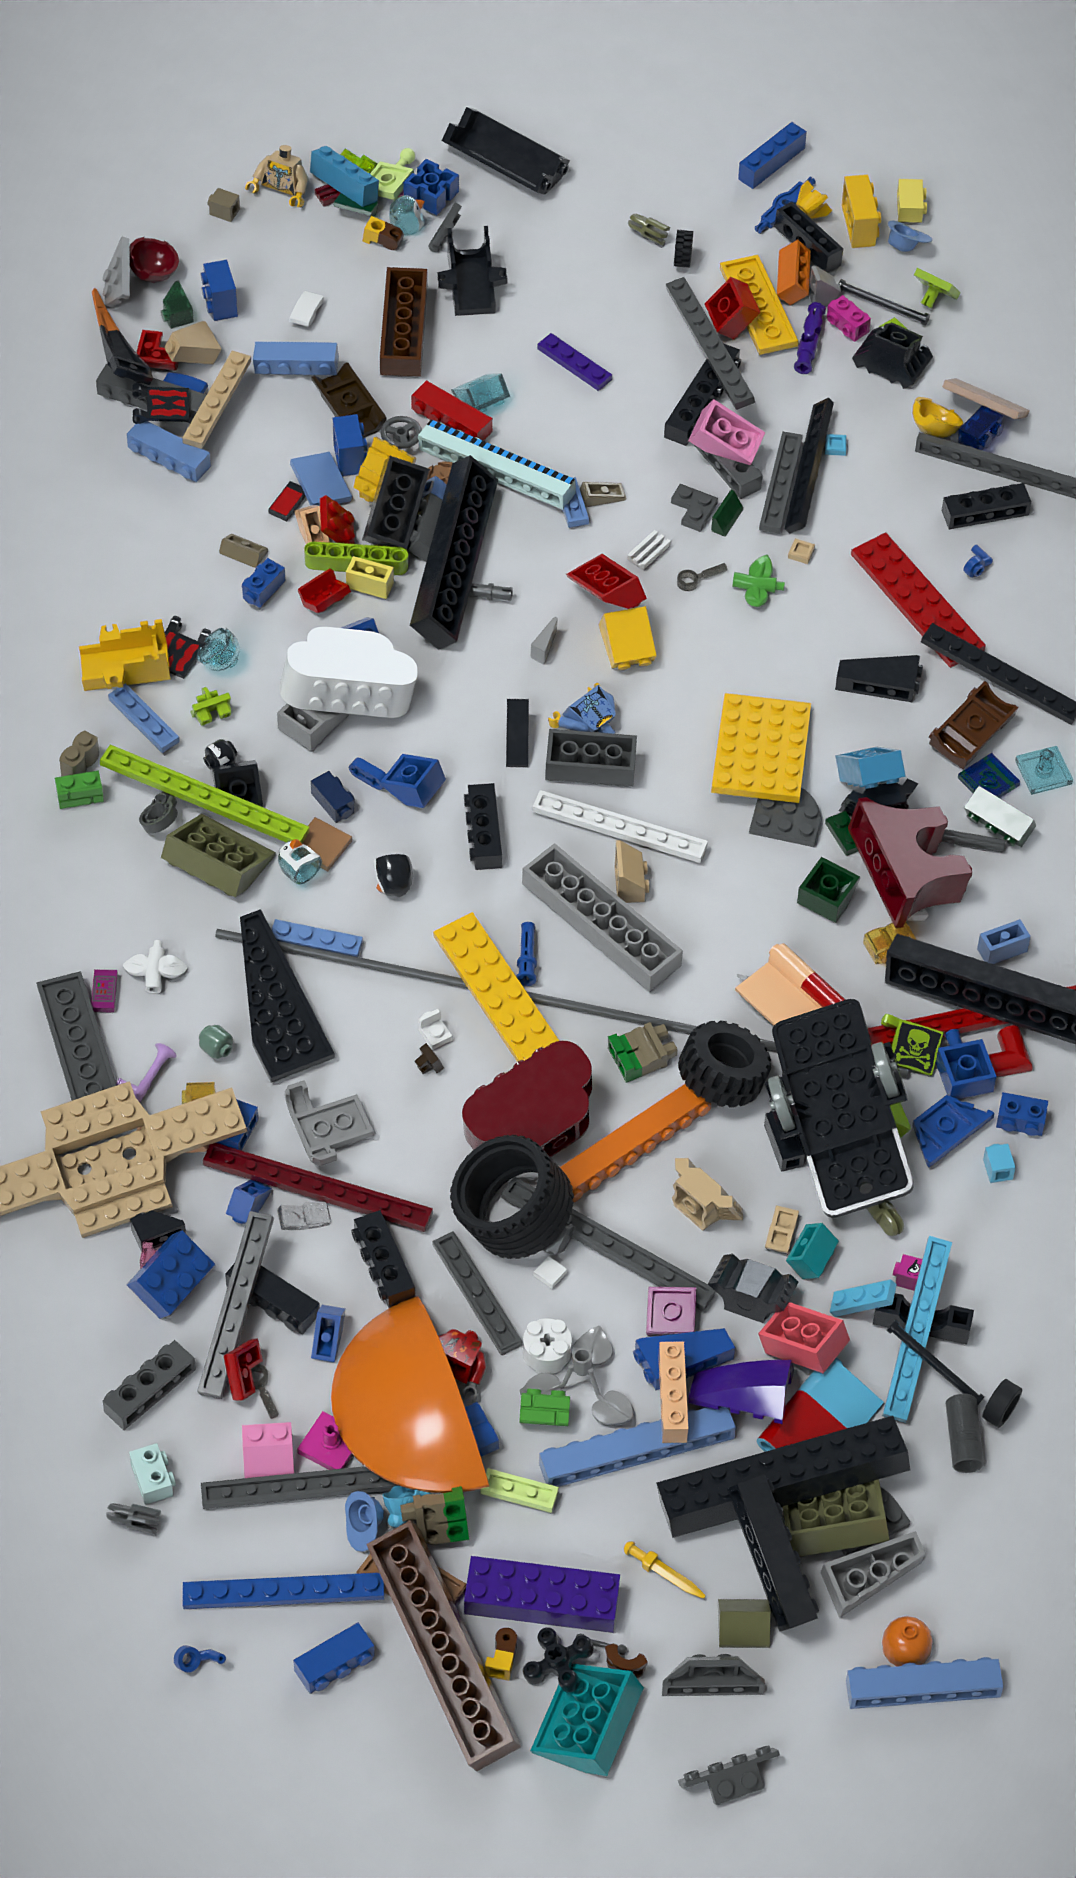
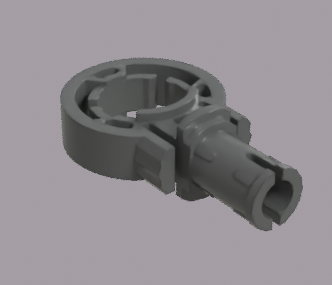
[139,791,178,834]

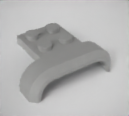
[285,1080,373,1166]

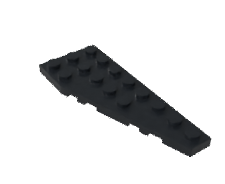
[240,909,335,1083]

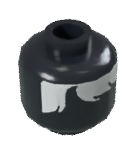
[203,739,237,769]

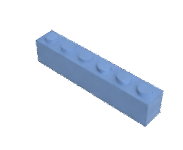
[846,1657,1003,1709]

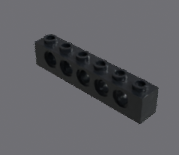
[664,343,742,446]

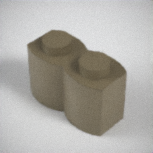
[59,731,99,776]

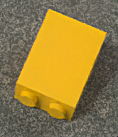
[598,606,657,670]

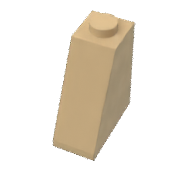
[164,321,221,364]

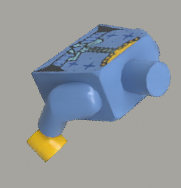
[548,683,616,734]

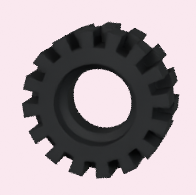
[674,229,693,268]

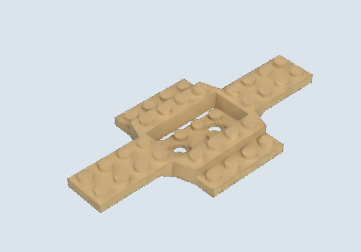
[0,1081,247,1238]

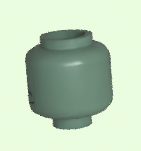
[199,1025,233,1059]

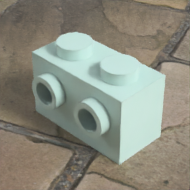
[129,1443,176,1505]

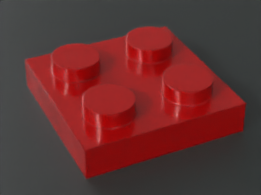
[320,495,355,544]

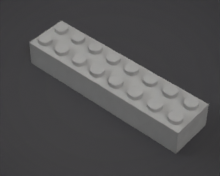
[522,843,683,992]

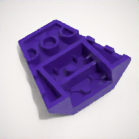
[688,1360,794,1424]

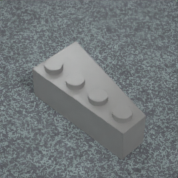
[820,1531,926,1618]

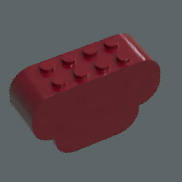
[462,1041,592,1157]

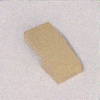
[765,1205,799,1254]

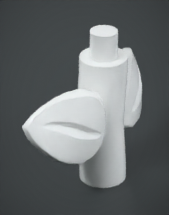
[123,940,188,994]

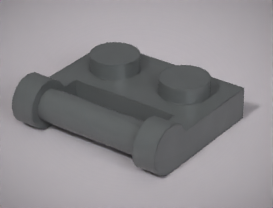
[428,202,462,252]

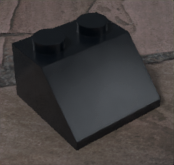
[211,760,263,807]

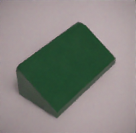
[333,193,379,217]
[711,489,743,536]

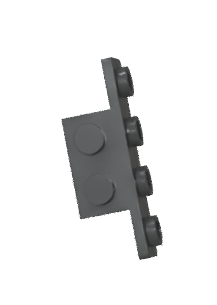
[678,1745,780,1805]

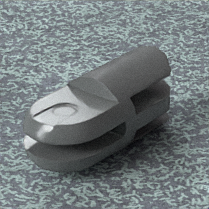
[106,1503,161,1535]

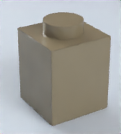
[207,188,240,222]

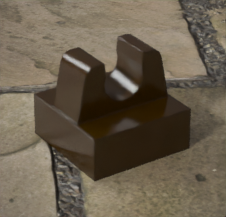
[414,1043,444,1074]

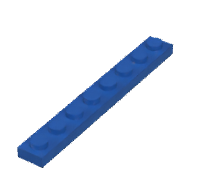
[183,1573,384,1609]

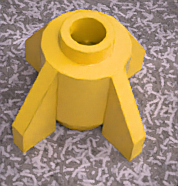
[796,181,832,219]

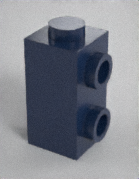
[310,771,355,823]

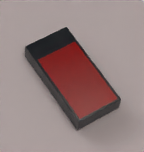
[268,481,306,522]

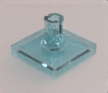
[1015,746,1073,795]

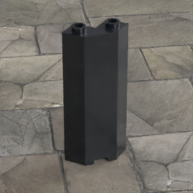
[441,107,570,194]

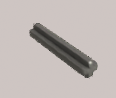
[941,829,1005,852]

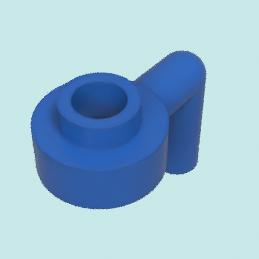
[963,544,993,577]
[174,1645,226,1672]

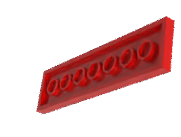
[851,532,986,668]

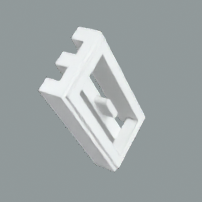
[627,530,671,570]

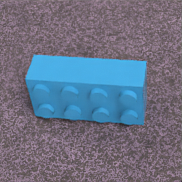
[835,747,906,789]

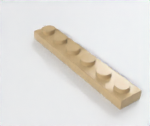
[182,351,251,449]

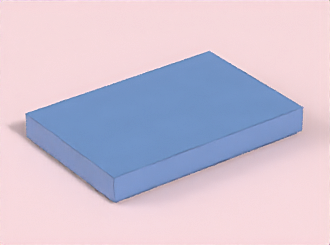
[290,452,352,506]

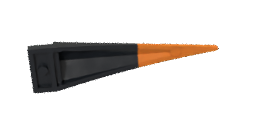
[92,288,153,385]

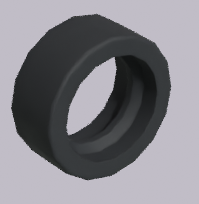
[982,1379,1023,1428]

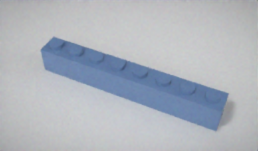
[539,1406,736,1487]

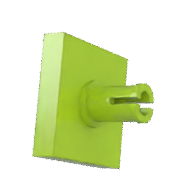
[914,268,961,309]

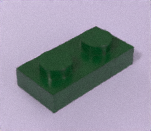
[825,811,858,856]

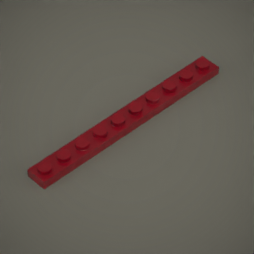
[203,1143,433,1232]

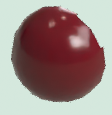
[129,236,179,283]

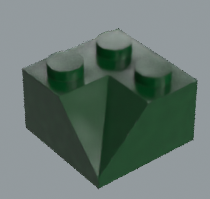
[797,857,860,923]

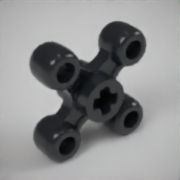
[523,1627,594,1693]

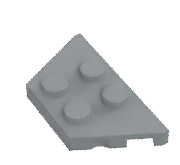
[103,236,130,308]

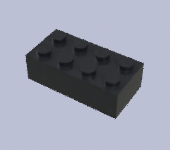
[362,456,430,549]

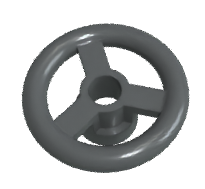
[380,416,422,449]

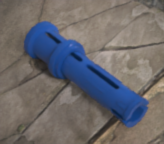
[516,922,537,986]

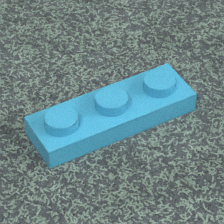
[830,1279,897,1317]

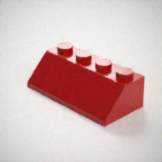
[566,554,647,609]

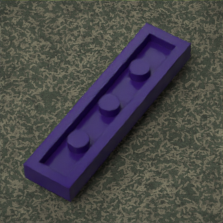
[537,333,612,391]

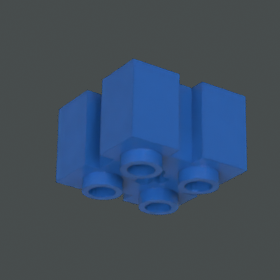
[404,159,459,216]

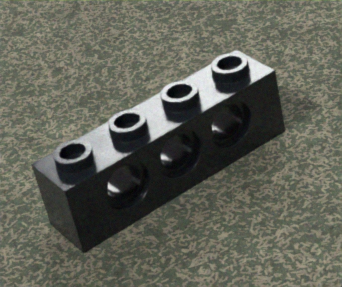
[774,202,844,273]
[941,483,1031,530]
[464,783,502,870]
[351,1210,415,1308]

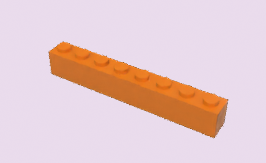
[560,1084,711,1202]

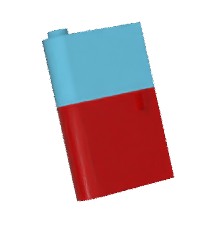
[756,1357,884,1452]

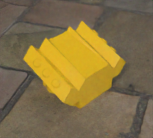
[353,437,416,502]

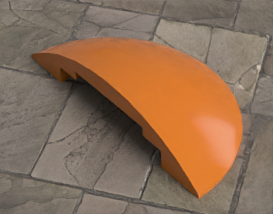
[331,1296,489,1493]

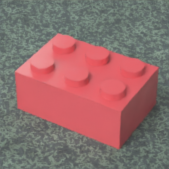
[758,1302,850,1373]

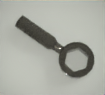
[677,563,727,591]
[251,1364,279,1419]

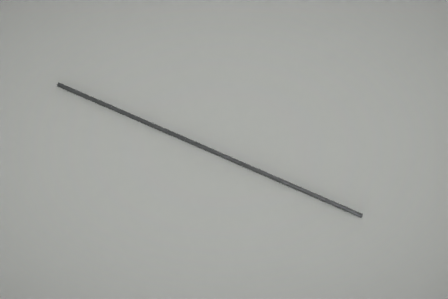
[215,928,909,1078]

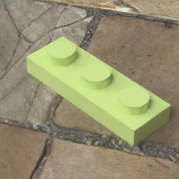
[480,1468,559,1513]

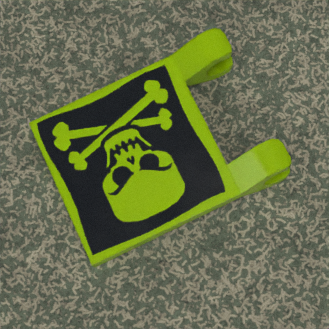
[881,1014,943,1076]

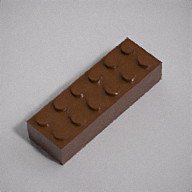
[380,267,428,377]

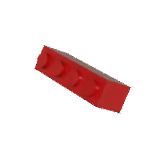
[411,380,493,441]

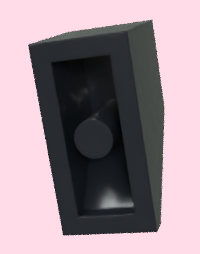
[130,1210,186,1253]

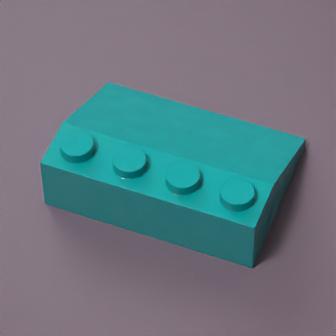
[530,1664,644,1776]

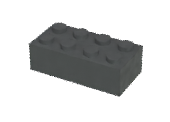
[545,729,637,787]

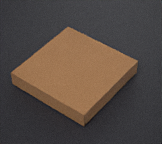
[293,817,352,872]

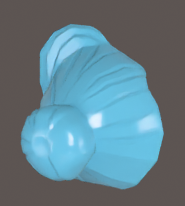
[382,1486,432,1528]

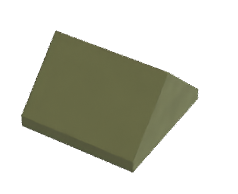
[718,1599,770,1648]

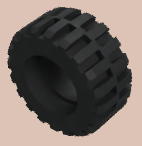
[678,1020,772,1108]

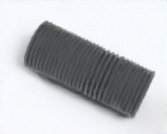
[945,1394,984,1473]

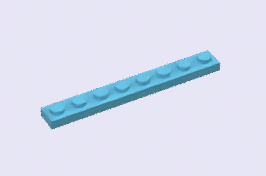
[882,1236,952,1423]

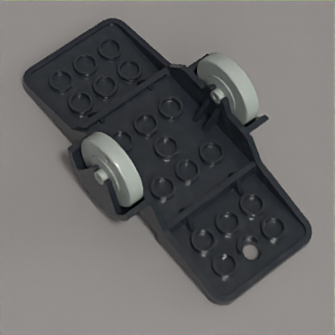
[764,999,914,1218]

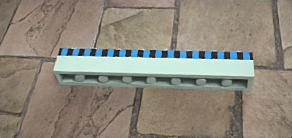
[418,419,576,510]

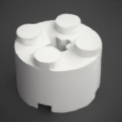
[523,1318,572,1374]

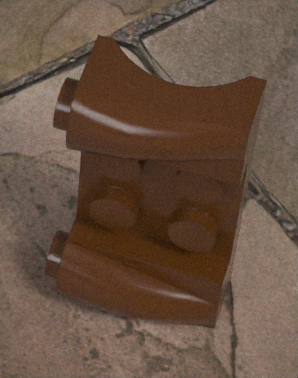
[928,681,1019,769]

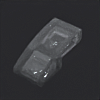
[277,1201,332,1230]

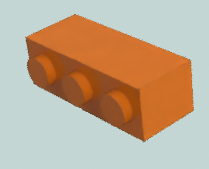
[777,240,811,305]

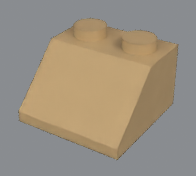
[614,840,649,903]

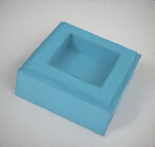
[825,434,846,456]

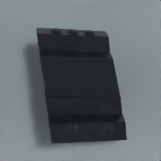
[852,322,933,389]
[839,778,919,817]
[708,1253,799,1323]

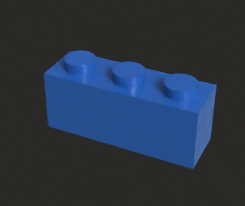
[293,1622,375,1694]

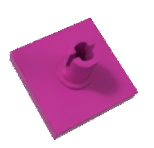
[297,1411,353,1470]

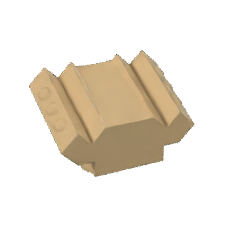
[672,1158,743,1231]

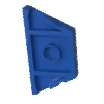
[912,1095,994,1168]

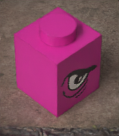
[893,1254,922,1291]

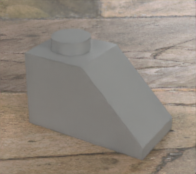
[809,266,841,309]

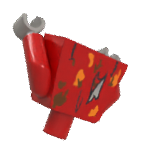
[438,1329,486,1403]

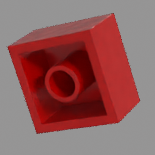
[704,277,761,339]

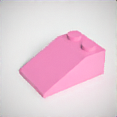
[688,399,765,465]

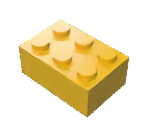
[841,174,881,248]

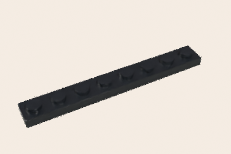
[784,397,834,534]
[921,623,1076,725]

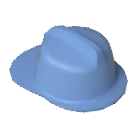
[888,221,933,252]
[345,1491,384,1552]

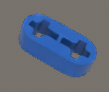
[348,757,386,790]

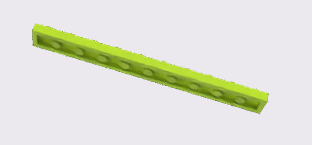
[100,744,309,843]

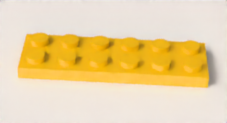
[720,255,798,355]

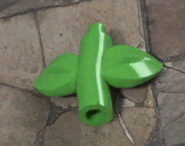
[732,555,785,607]

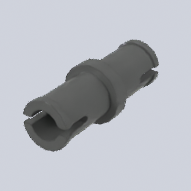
[469,583,513,601]

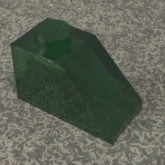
[161,280,194,329]

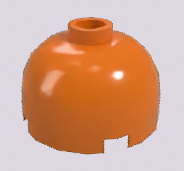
[882,1616,933,1667]

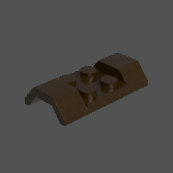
[311,362,387,438]

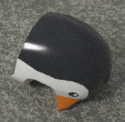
[373,854,413,898]

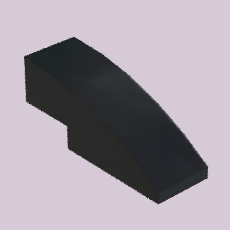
[506,699,529,767]

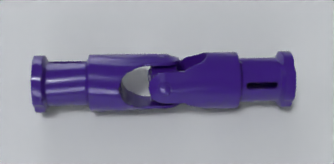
[794,302,826,374]

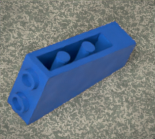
[633,1328,735,1391]

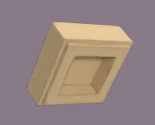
[788,538,815,564]

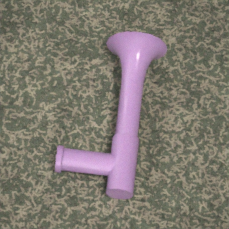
[116,1043,177,1103]

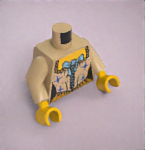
[245,145,308,208]

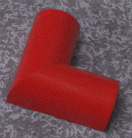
[136,329,179,371]
[988,1025,1033,1077]
[223,1338,263,1401]

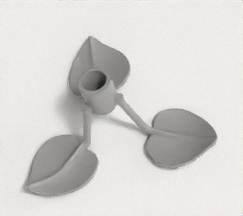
[520,1326,633,1425]

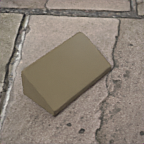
[219,534,268,568]

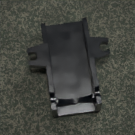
[437,226,507,316]

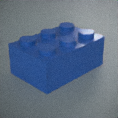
[126,1230,215,1319]

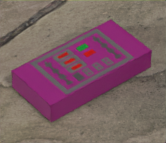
[91,969,118,1013]

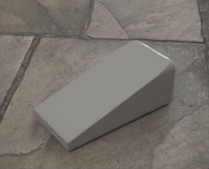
[530,617,558,664]

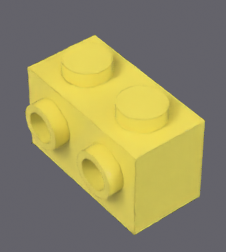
[897,179,927,223]
[346,556,394,599]

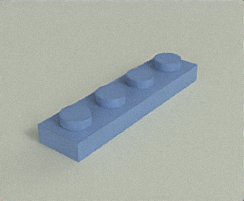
[108,683,180,753]
[272,919,363,957]

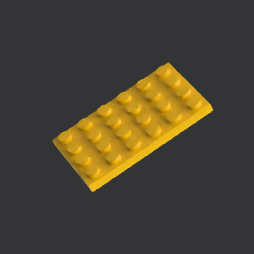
[711,693,811,803]

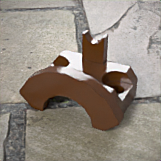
[605,1643,648,1678]

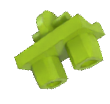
[190,687,231,726]

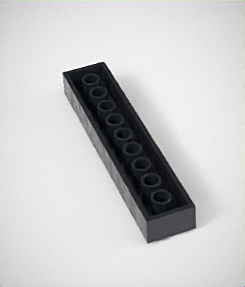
[409,455,498,650]
[885,934,1076,1045]
[656,1416,910,1538]

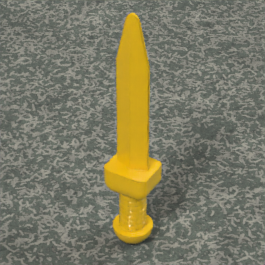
[624,1541,705,1598]

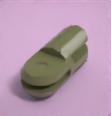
[628,214,671,246]
[866,1201,904,1236]

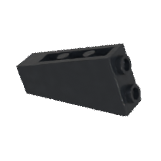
[835,655,923,703]

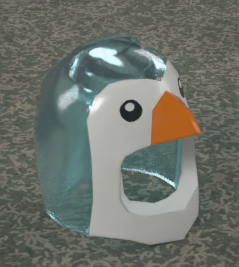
[389,195,425,235]
[278,839,322,884]

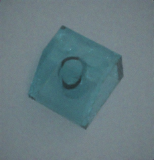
[451,373,510,413]

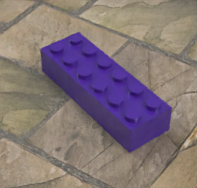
[464,1556,620,1633]

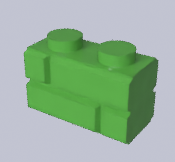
[55,770,104,809]
[519,1389,570,1426]

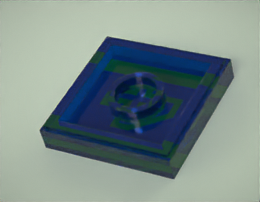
[958,753,1020,798]

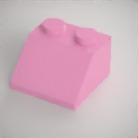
[242,1422,294,1478]

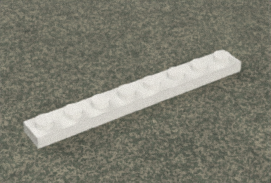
[532,790,708,863]

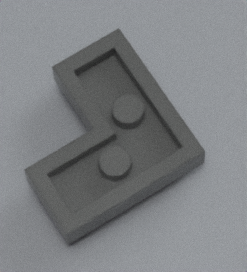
[671,484,718,532]

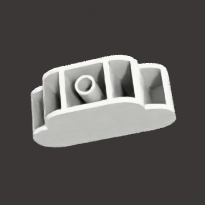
[280,627,418,718]

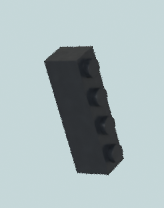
[225,1264,320,1335]

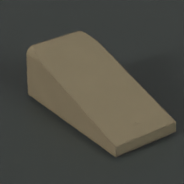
[580,482,626,507]

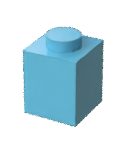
[983,1144,1015,1183]

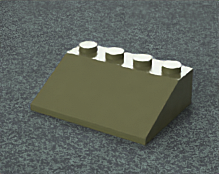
[161,814,276,897]
[783,1479,890,1557]

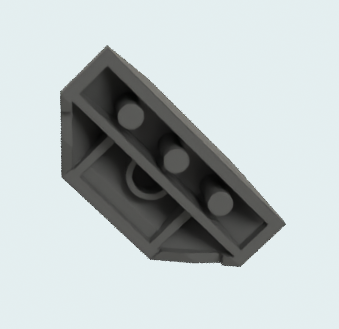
[662,1654,765,1696]

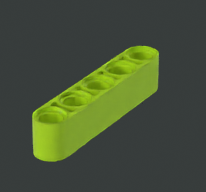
[304,541,408,575]

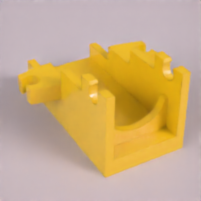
[79,619,171,691]

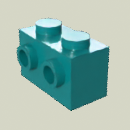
[786,1223,839,1279]

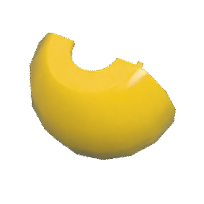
[912,397,963,438]

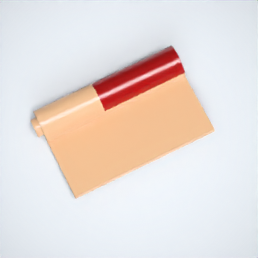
[735,943,846,1026]

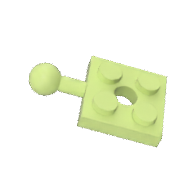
[370,148,415,200]

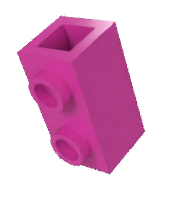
[827,295,871,342]

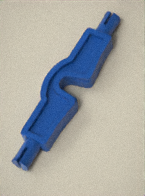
[755,177,816,233]

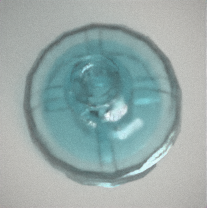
[197,628,240,671]

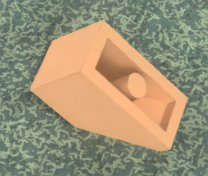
[294,505,330,544]

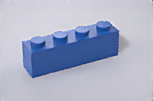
[738,122,807,189]

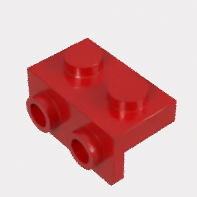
[298,568,351,613]

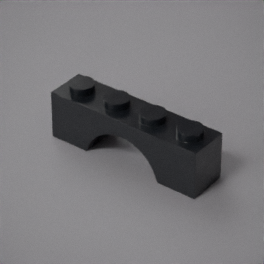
[873,1293,974,1344]

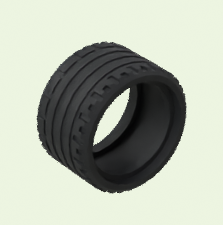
[450,1135,574,1259]

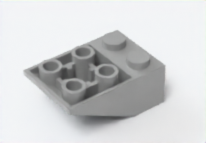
[277,704,350,751]

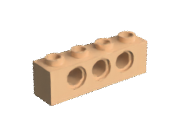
[658,1342,688,1443]

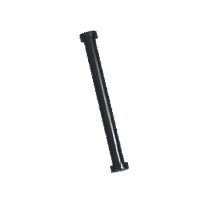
[838,279,930,325]
[886,1320,985,1406]

